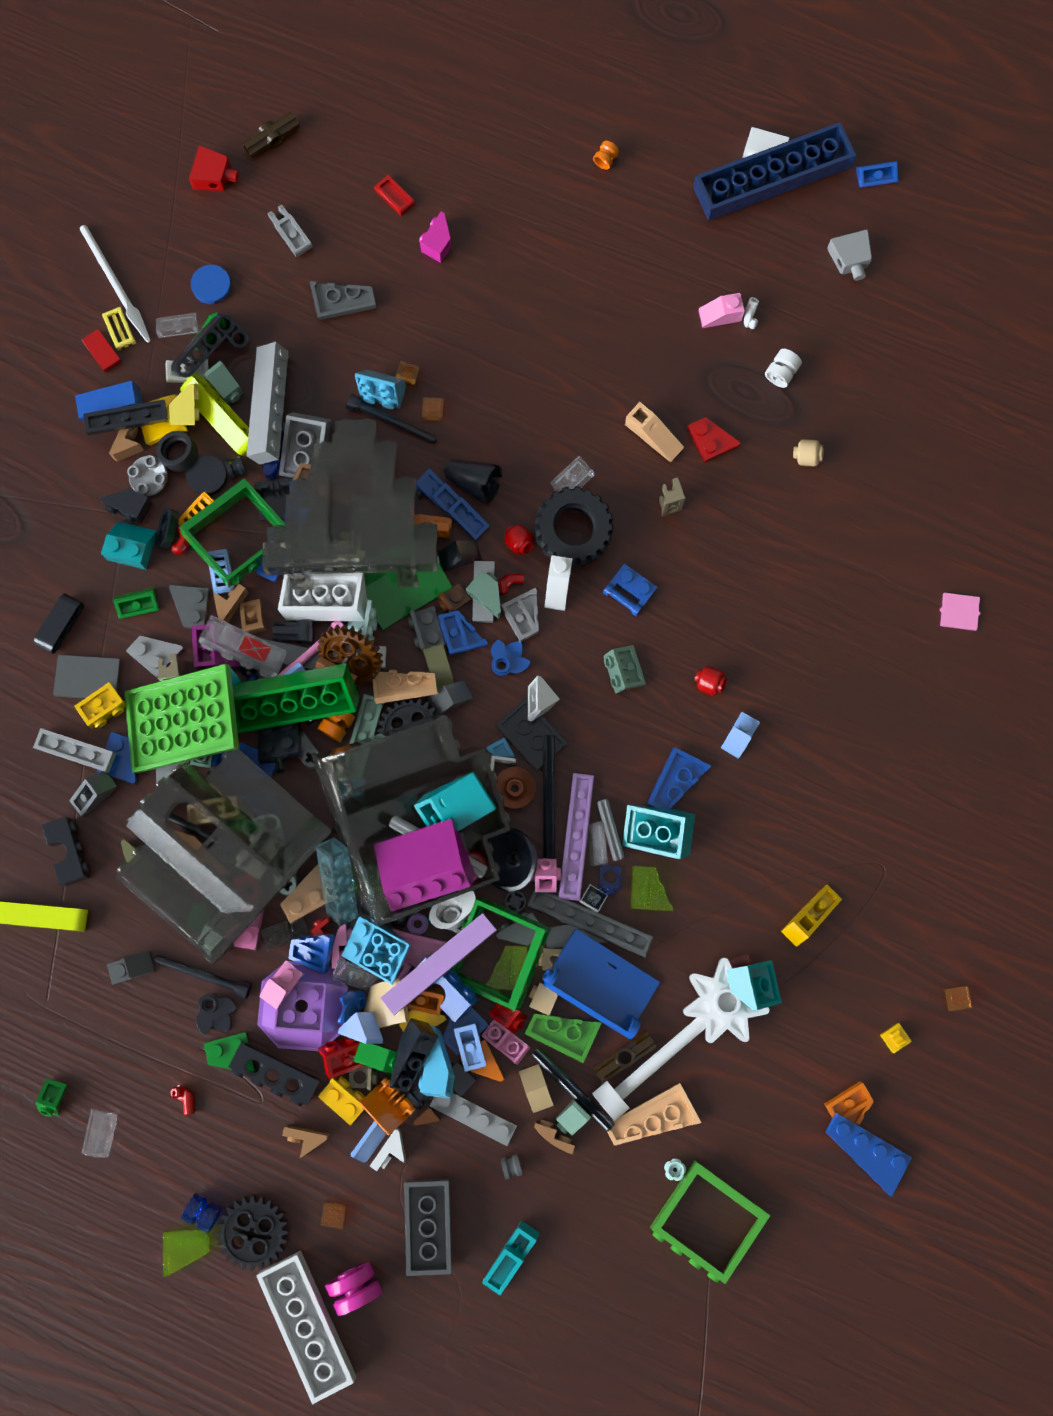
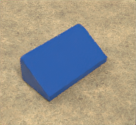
[856,161,898,187]

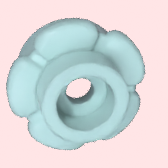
[664,1159,686,1181]

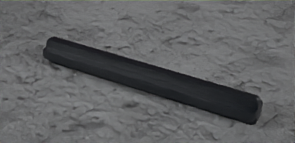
[532,1047,615,1132]

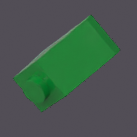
[354,1042,397,1074]

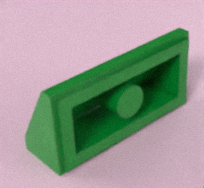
[113,587,159,619]

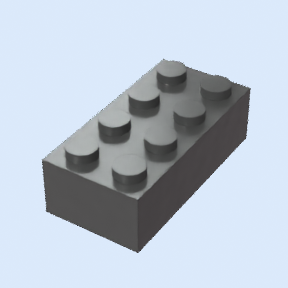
[404,1178,453,1276]

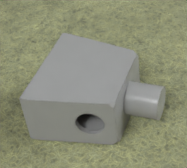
[827,230,872,281]

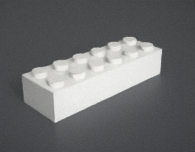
[256,1251,357,1404]

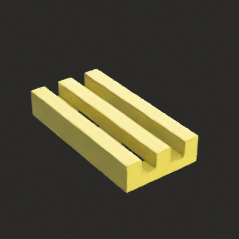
[102,307,136,351]

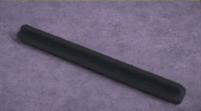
[543,735,555,859]

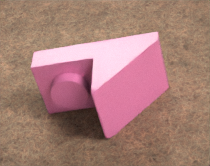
[234,904,265,950]
[260,961,304,1009]

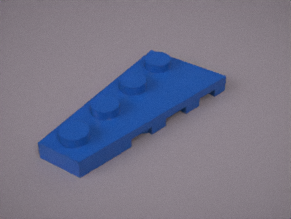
[826,1113,912,1197]

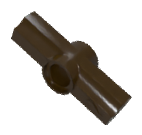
[241,111,300,158]
[592,1031,657,1084]

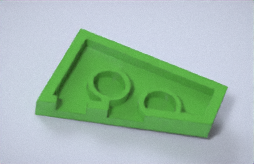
[525,1014,601,1063]

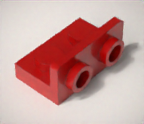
[318,1036,366,1079]

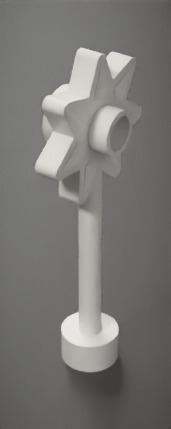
[592,958,769,1121]

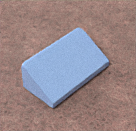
[351,1121,386,1163]

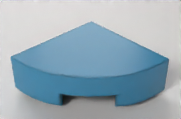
[486,738,514,758]

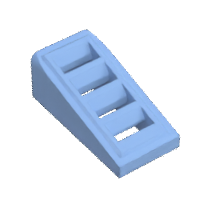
[208,549,234,595]

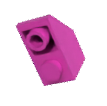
[419,211,451,263]

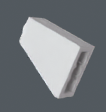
[545,555,572,611]

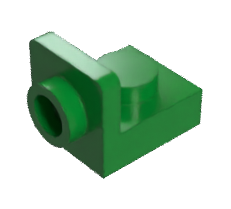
[35,1078,68,1116]

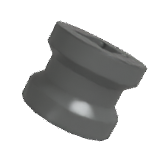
[500,1154,523,1180]

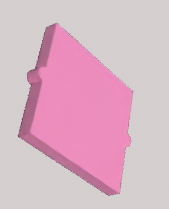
[940,593,981,631]

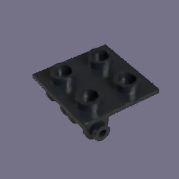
[254,477,299,521]

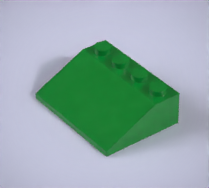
[351,532,453,631]

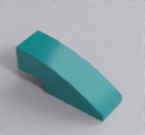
[482,1220,539,1295]

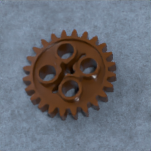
[317,624,383,685]

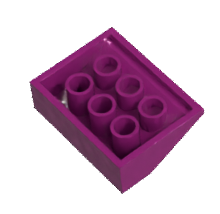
[374,818,477,911]

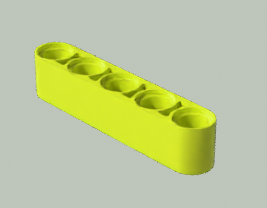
[180,372,249,457]
[0,902,88,931]

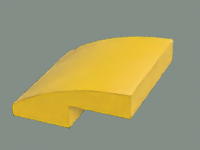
[141,394,188,446]

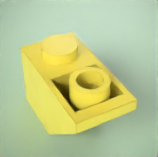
[169,383,199,425]

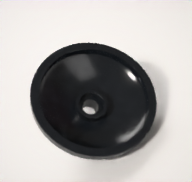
[481,827,538,892]

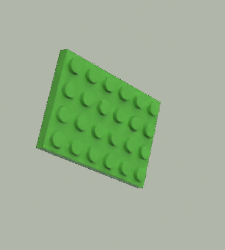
[124,664,239,773]

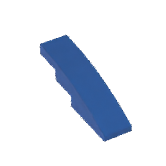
[414,468,489,540]

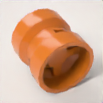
[593,141,619,170]

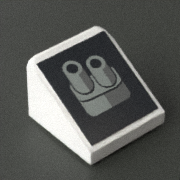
[579,884,608,913]

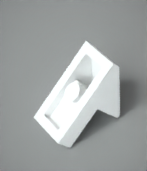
[370,1127,406,1171]

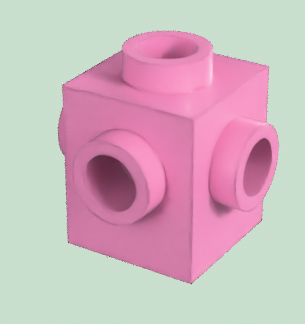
[532,859,561,892]

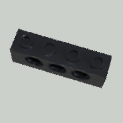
[229,1041,319,1106]

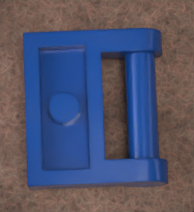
[603,564,657,616]

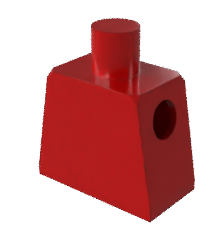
[189,146,239,191]

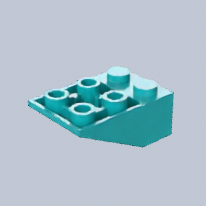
[414,772,496,831]

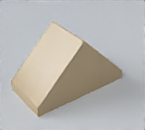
[519,1064,554,1113]

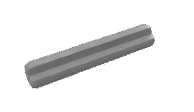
[597,799,624,861]

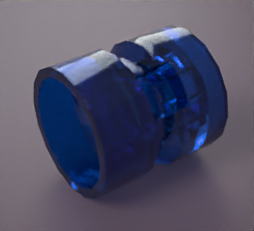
[181,1193,223,1234]

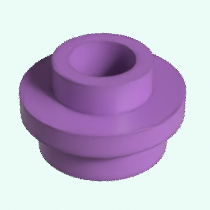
[407,913,428,935]

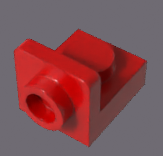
[311,917,335,949]
[489,1003,527,1034]

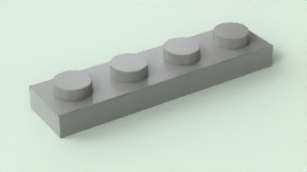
[33,728,117,773]
[430,1093,517,1146]

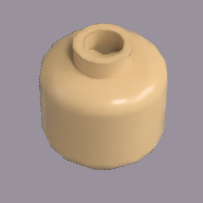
[793,439,824,466]

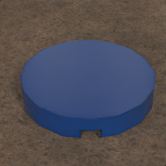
[191,265,231,304]

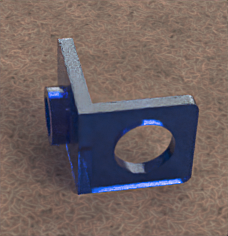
[599,865,622,894]

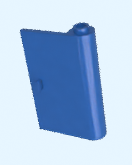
[542,929,660,1039]

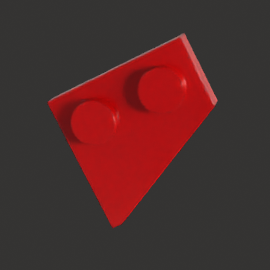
[687,417,740,463]

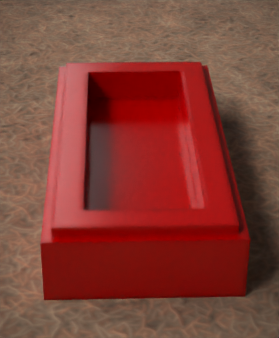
[374,174,415,216]
[82,329,122,373]

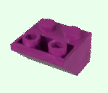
[192,624,240,671]

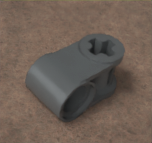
[298,730,324,770]

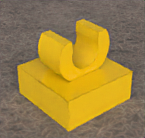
[880,1023,912,1053]

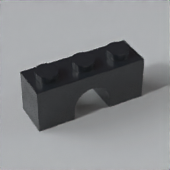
[41,816,90,887]

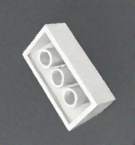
[278,573,367,621]

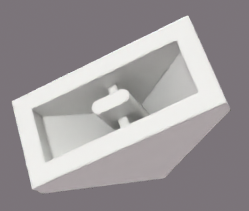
[528,675,559,721]

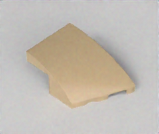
[364,978,410,1029]

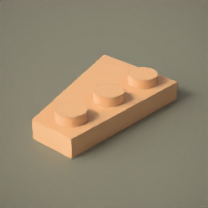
[373,670,438,704]
[280,855,347,924]

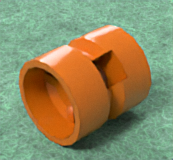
[317,713,356,743]

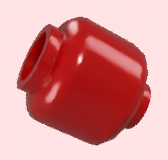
[504,524,534,555]
[695,666,727,696]

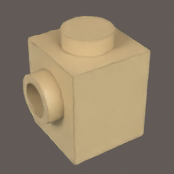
[538,948,562,971]
[529,983,558,1015]

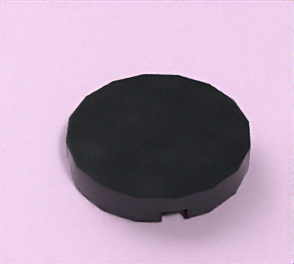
[186,455,227,495]

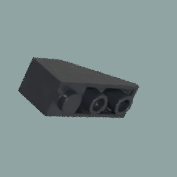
[389,1018,438,1092]

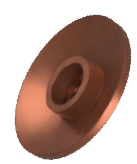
[494,767,536,809]

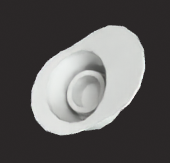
[429,888,476,930]

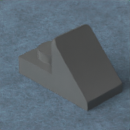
[107,951,156,985]

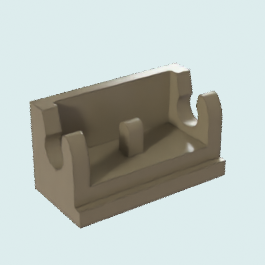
[659,477,685,517]
[157,653,187,681]

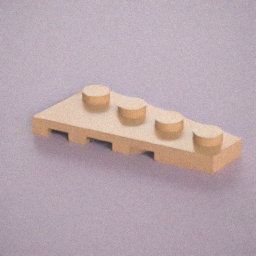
[607,1083,701,1146]

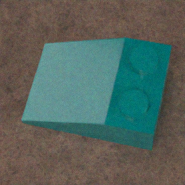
[622,804,695,859]

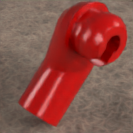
[171,526,190,555]
[171,1085,195,1115]

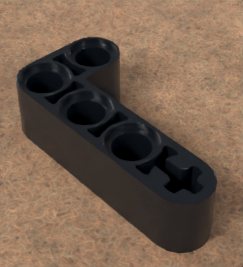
[171,315,249,378]

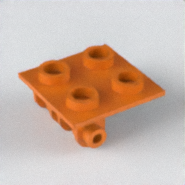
[359,1077,416,1136]

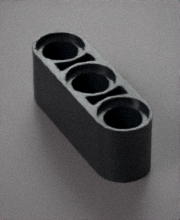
[34,593,84,654]

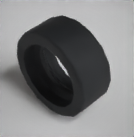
[156,431,198,472]

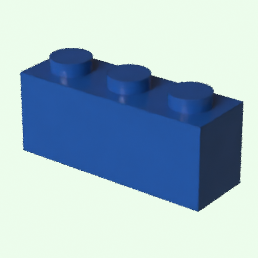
[75,381,142,422]

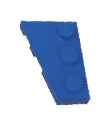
[646,747,711,809]

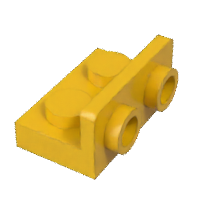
[74,682,126,729]
[318,1076,365,1126]

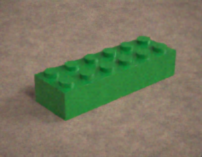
[232,663,359,733]

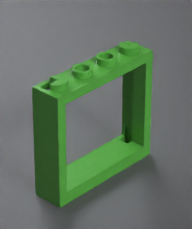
[650,1160,770,1284]

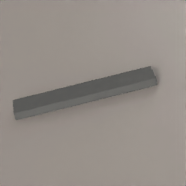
[527,889,654,957]

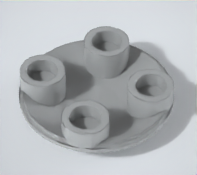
[127,455,168,496]

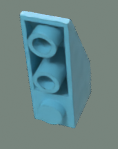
[419,1026,455,1099]

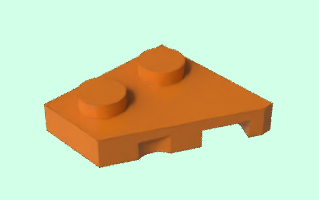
[824,1081,874,1125]

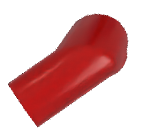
[498,574,524,594]

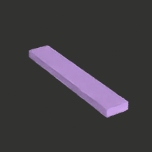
[559,773,594,901]
[380,913,497,1016]

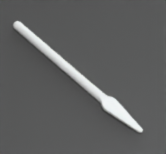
[80,225,150,342]

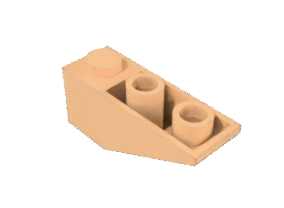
[625,402,684,462]

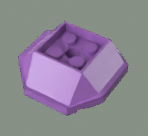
[257,961,349,1051]

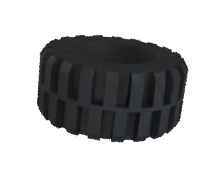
[534,486,614,568]

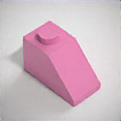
[699,293,744,328]

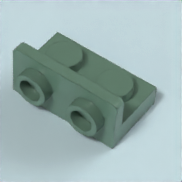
[604,645,646,694]

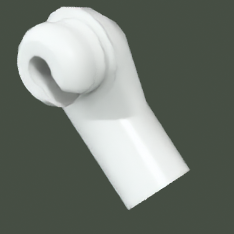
[744,297,759,329]

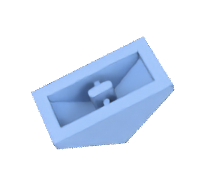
[338,1012,383,1044]

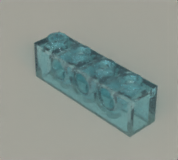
[316,838,358,927]

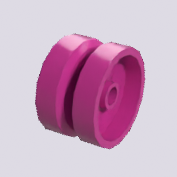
[325,1262,383,1316]

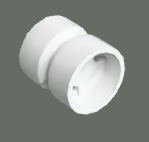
[765,349,802,388]

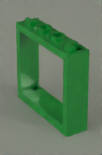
[179,478,293,588]
[451,897,551,1011]

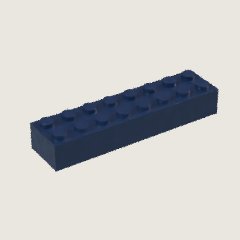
[693,122,856,221]

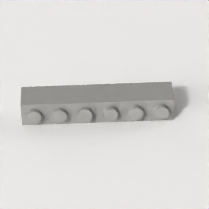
[247,342,288,464]

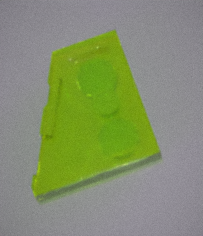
[486,946,528,990]
[163,1229,209,1277]

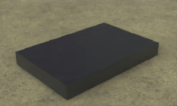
[495,698,568,772]

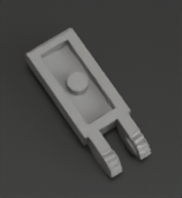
[268,205,313,258]

